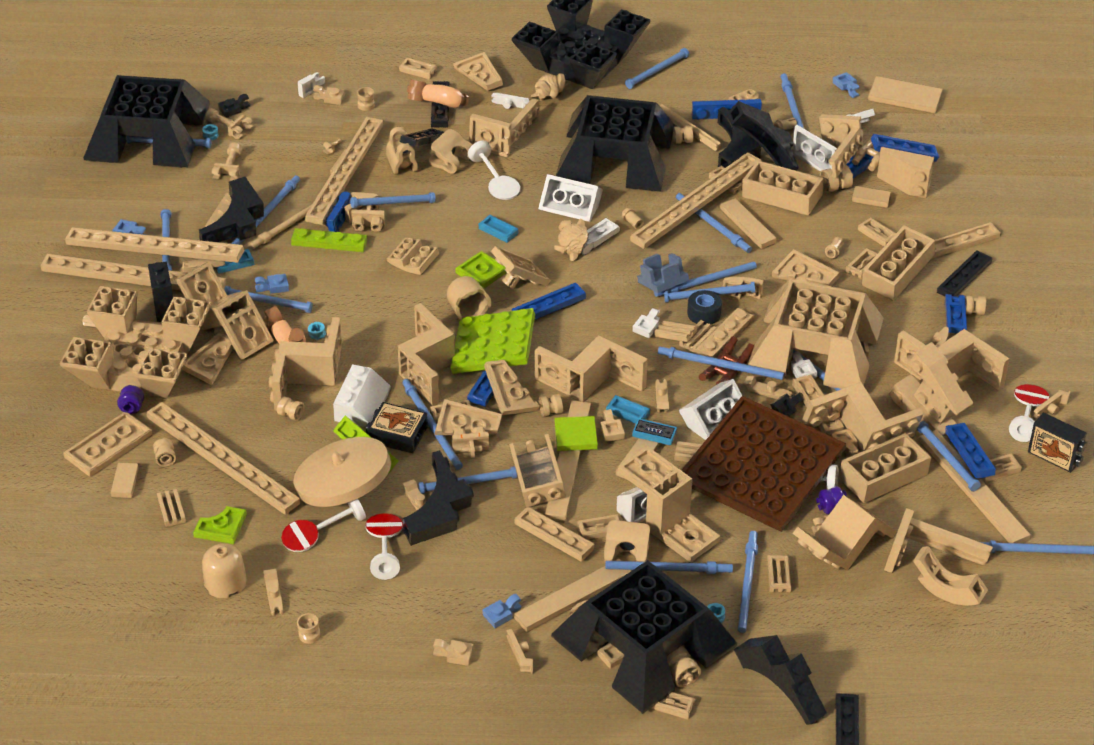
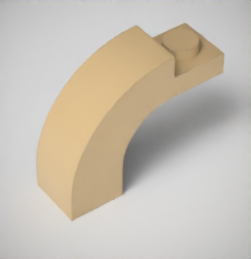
[913,546,988,606]

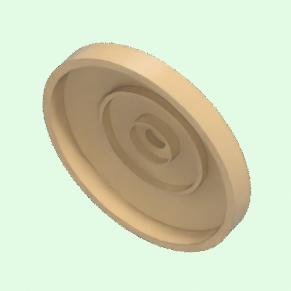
[294,437,391,507]

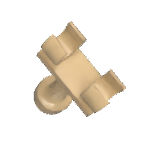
[205,108,253,139]
[212,142,242,181]

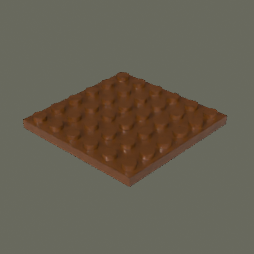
[681,396,846,532]

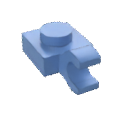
[833,72,860,98]
[112,219,146,235]
[255,274,289,294]
[482,594,522,628]

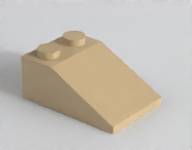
[877,147,934,198]

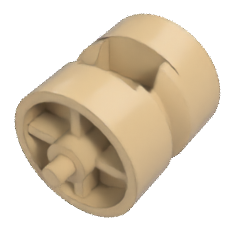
[820,165,853,193]
[666,645,701,687]

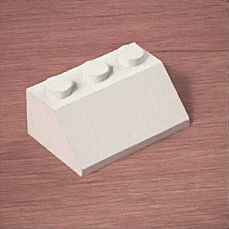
[792,125,837,171]
[538,174,603,222]
[333,364,391,427]
[679,379,742,440]
[616,487,647,523]

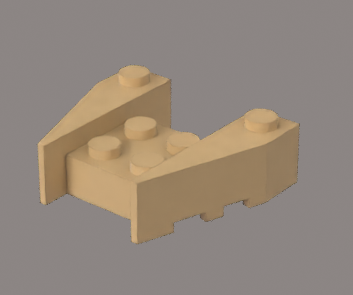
[888,342,973,436]

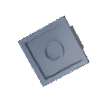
[637,253,689,293]

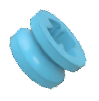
[202,124,219,140]
[308,322,326,340]
[707,603,725,623]

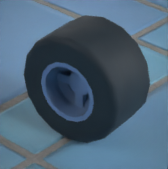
[687,290,722,325]

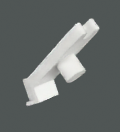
[492,93,530,109]

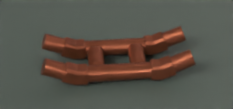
[699,336,754,385]

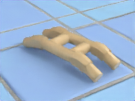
[852,136,880,171]

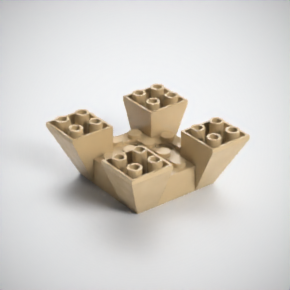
[748,279,884,389]
[60,286,211,398]

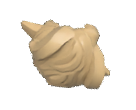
[531,73,568,101]
[554,218,589,262]

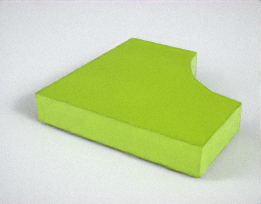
[193,506,247,544]

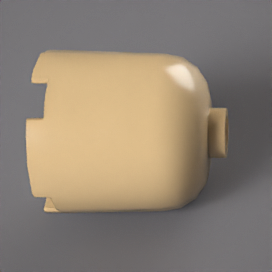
[447,276,491,320]
[202,543,247,598]

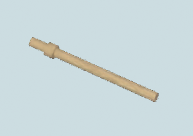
[248,204,312,250]

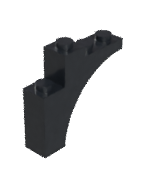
[727,101,799,171]
[717,107,761,168]
[199,176,264,242]
[402,450,474,546]
[734,635,827,725]

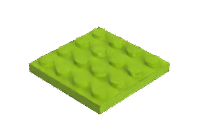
[451,308,535,374]

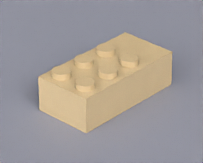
[742,160,823,215]
[862,225,935,301]
[839,433,931,503]

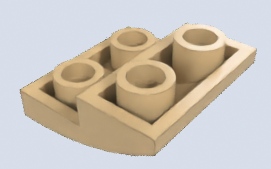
[387,238,439,275]

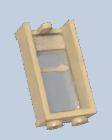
[509,434,566,507]

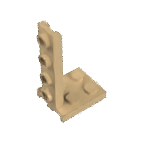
[469,99,540,157]
[819,114,864,178]
[884,508,993,573]

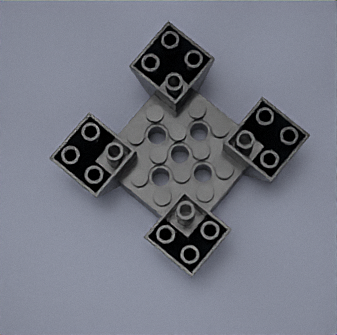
[511,0,650,89]
[83,75,210,168]
[556,95,675,192]
[551,560,737,714]

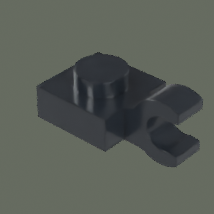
[218,94,250,118]
[770,392,803,417]

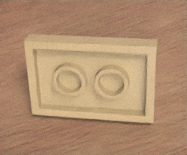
[491,246,551,289]

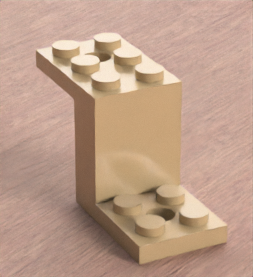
[176,262,274,360]
[398,303,456,406]
[269,317,342,410]
[894,329,1010,390]
[535,335,648,402]
[801,382,924,452]
[617,446,720,563]
[793,495,897,570]

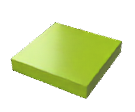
[455,251,507,289]
[554,416,598,451]

